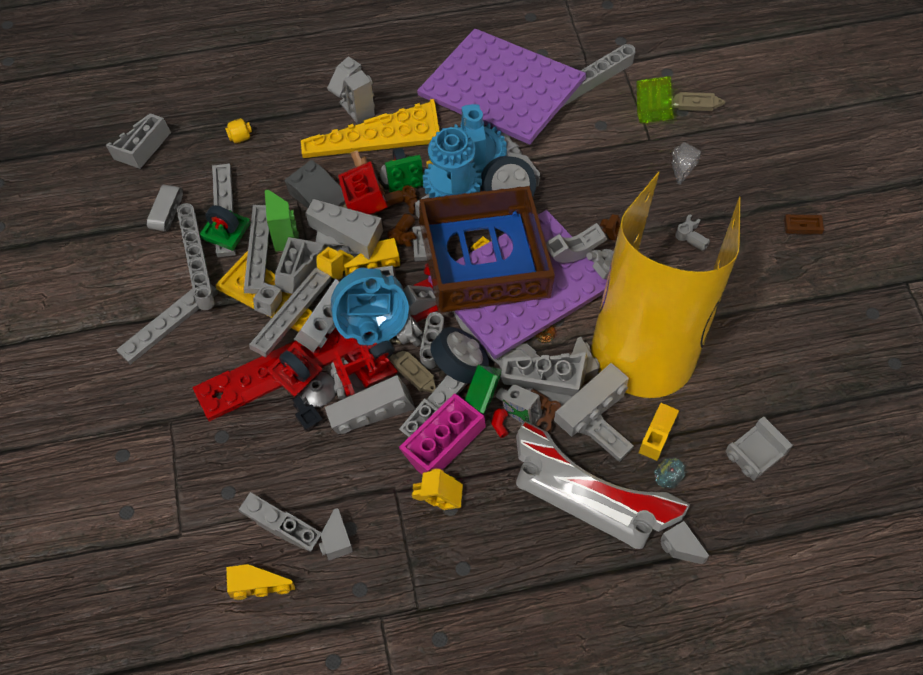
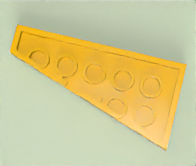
[216,251,317,332]

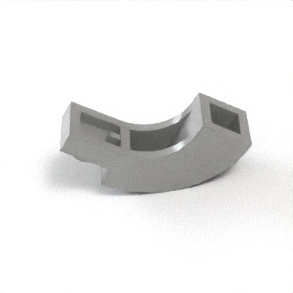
[546,223,608,263]

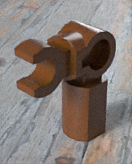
[384,185,418,214]
[387,214,417,247]
[531,388,562,433]

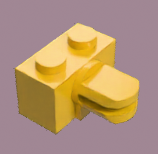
[412,469,463,510]

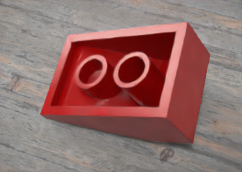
[338,161,388,215]

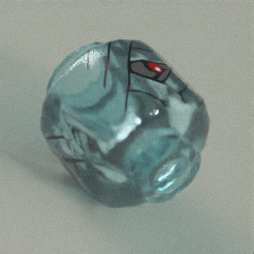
[654,458,685,488]

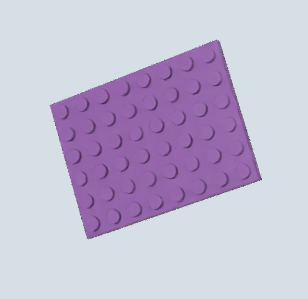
[417,29,586,144]
[428,210,607,359]

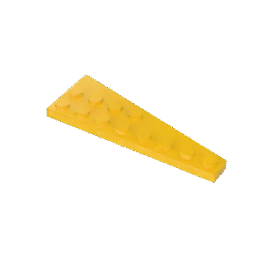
[301,99,440,158]

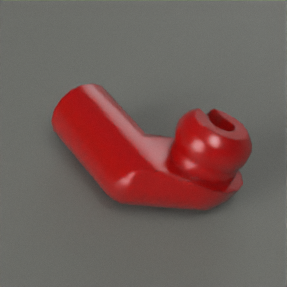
[491,408,509,438]

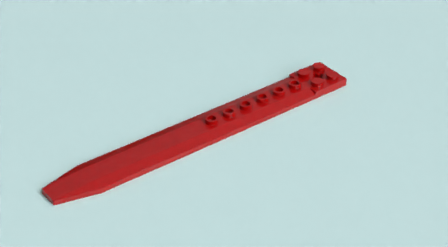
[192,279,438,422]

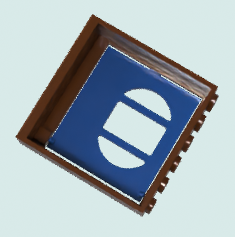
[419,186,555,313]

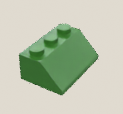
[265,190,299,252]

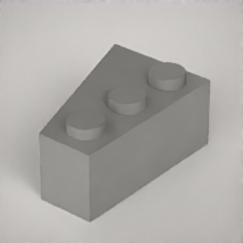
[340,70,375,125]
[106,114,171,169]
[275,237,325,294]

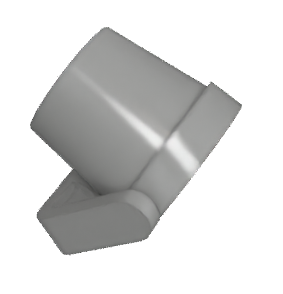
[396,314,424,347]

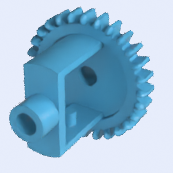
[454,104,507,174]

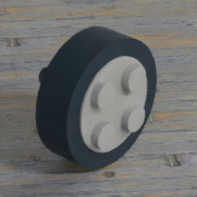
[480,156,536,197]
[430,327,489,384]

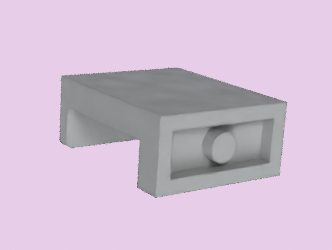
[725,416,793,481]

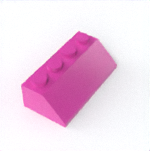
[399,393,486,475]

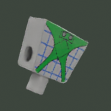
[496,385,542,425]

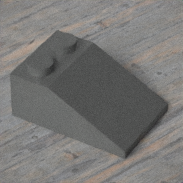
[284,160,345,208]

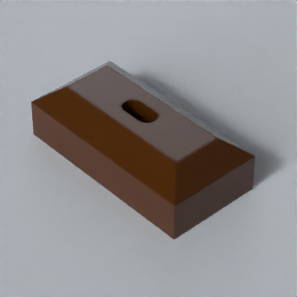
[784,214,824,234]

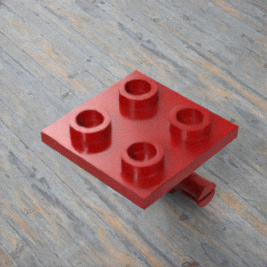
[333,345,377,396]

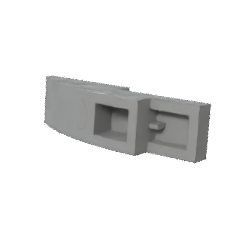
[399,375,467,437]
[239,492,321,552]

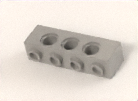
[294,279,340,352]

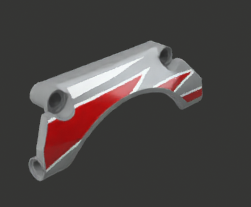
[516,421,690,549]

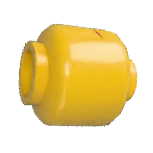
[225,118,252,144]

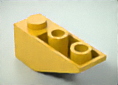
[344,238,400,276]
[639,403,679,461]
[226,564,295,600]

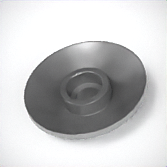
[298,372,336,408]

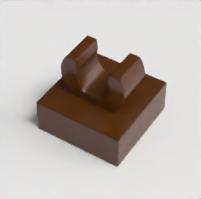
[600,214,621,241]

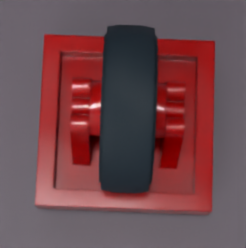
[344,340,398,388]
[266,342,323,398]

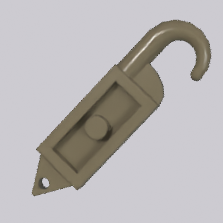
[656,91,725,111]
[388,338,436,393]

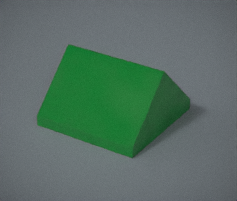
[465,364,502,413]

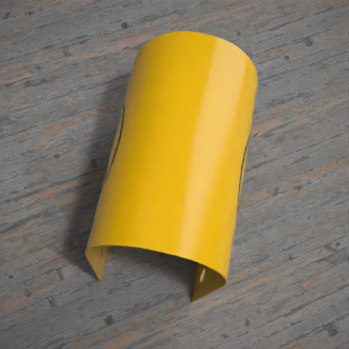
[591,172,740,398]

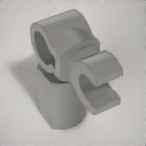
[675,214,710,251]

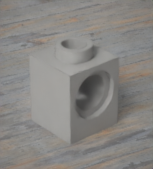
[253,282,282,317]

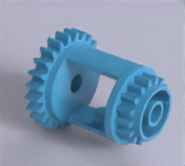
[423,127,482,198]

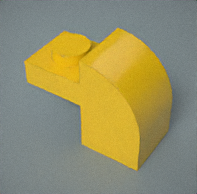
[317,247,354,280]

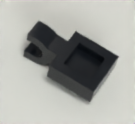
[293,396,323,432]

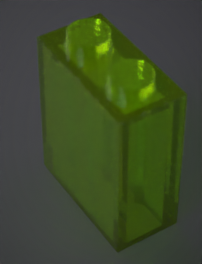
[637,76,674,123]

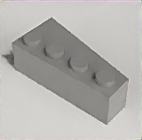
[306,199,383,260]
[500,352,588,396]
[554,363,629,437]
[325,375,416,434]

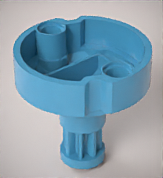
[331,268,409,345]

